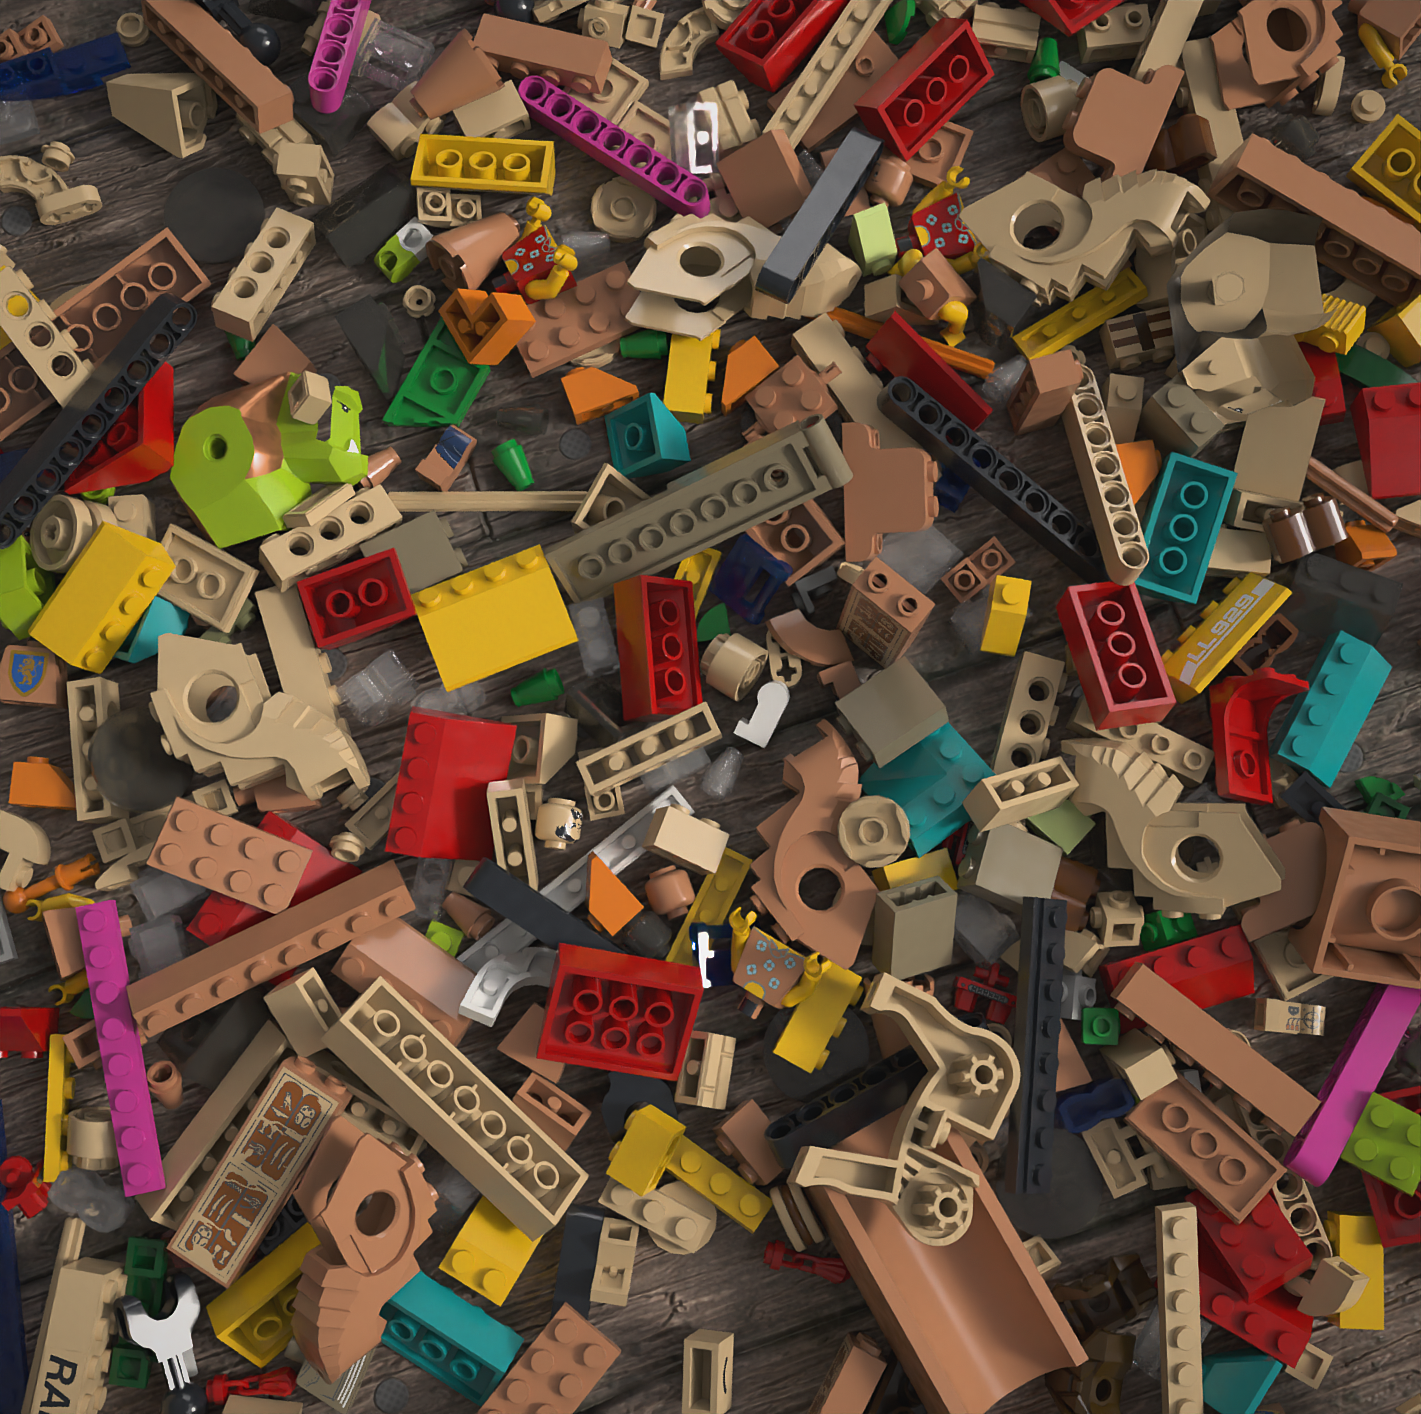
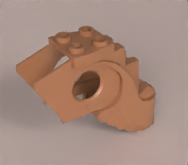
[1209,0,1343,111]
[750,719,880,970]
[291,1115,439,1385]

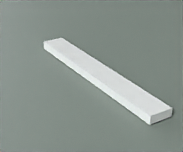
[456,785,695,973]

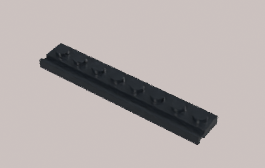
[1005,896,1068,1195]

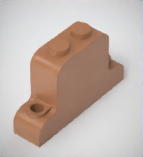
[1062,65,1185,183]
[842,422,939,562]
[1239,819,1327,944]

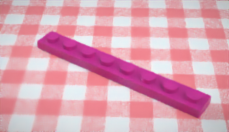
[75,900,166,1197]

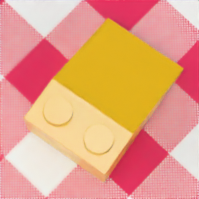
[438,1195,544,1307]

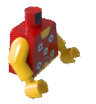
[895,166,991,275]
[491,196,578,304]

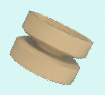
[30,494,118,573]

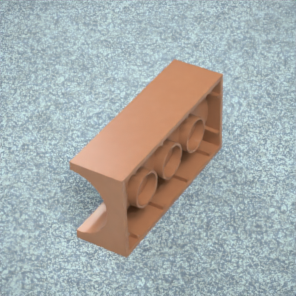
[1287,807,1421,989]
[802,1104,1089,1414]

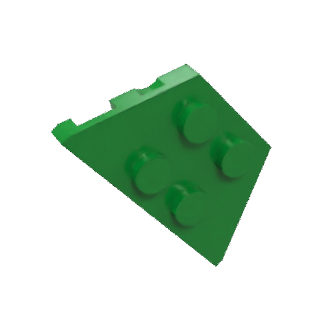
[382,316,491,427]

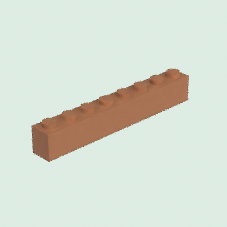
[126,859,416,1038]

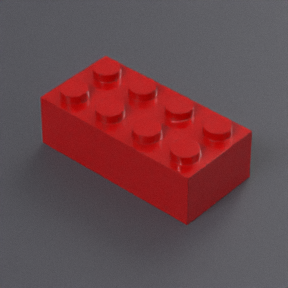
[1056,581,1177,731]

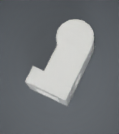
[734,680,790,748]

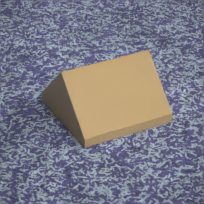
[571,463,651,534]

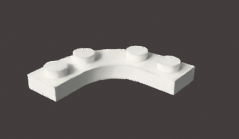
[458,947,557,1027]

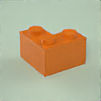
[438,288,536,365]

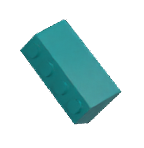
[1129,452,1238,605]
[1269,630,1392,788]
[379,1269,525,1407]

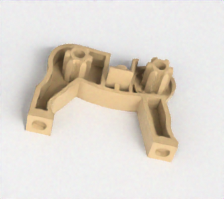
[787,972,1020,1246]

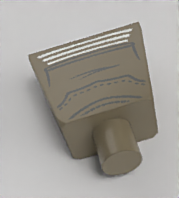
[284,1335,377,1414]

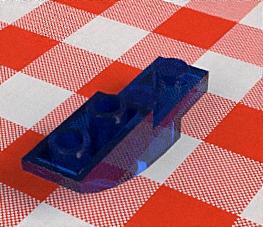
[0,32,131,101]

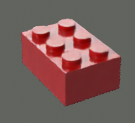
[1184,1189,1313,1305]

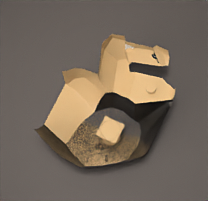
[1167,209,1339,424]

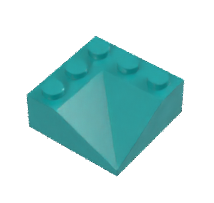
[858,722,996,858]

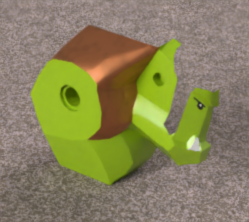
[170,372,368,549]

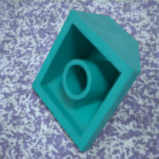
[604,393,691,479]
[112,596,190,663]
[1202,1346,1283,1414]

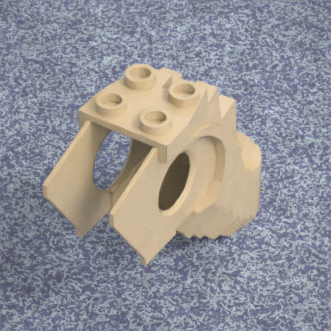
[959,169,1211,307]
[625,213,862,341]
[149,633,370,801]
[1061,738,1285,920]

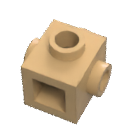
[577,0,630,48]
[1090,891,1144,947]

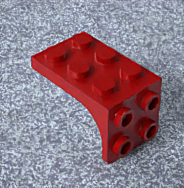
[1209,667,1309,805]

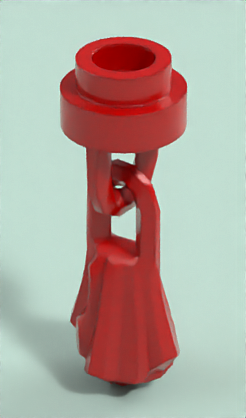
[763,1240,851,1284]
[206,1366,298,1406]

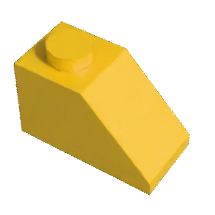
[980,575,1032,657]

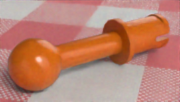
[3,853,100,914]

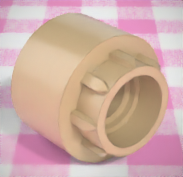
[1021,75,1079,142]
[700,633,768,702]
[66,1106,120,1170]

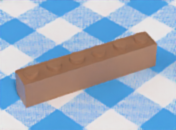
[141,0,294,134]
[1110,962,1321,1137]

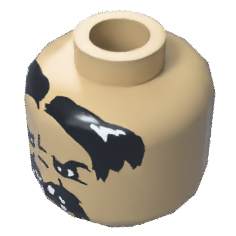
[535,798,583,850]

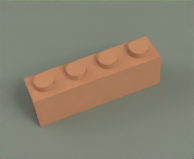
[473,13,613,94]
[1006,349,1083,436]

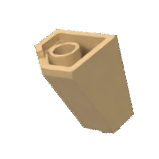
[106,73,218,158]

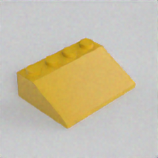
[411,544,579,692]

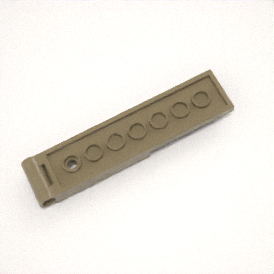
[544,414,853,610]

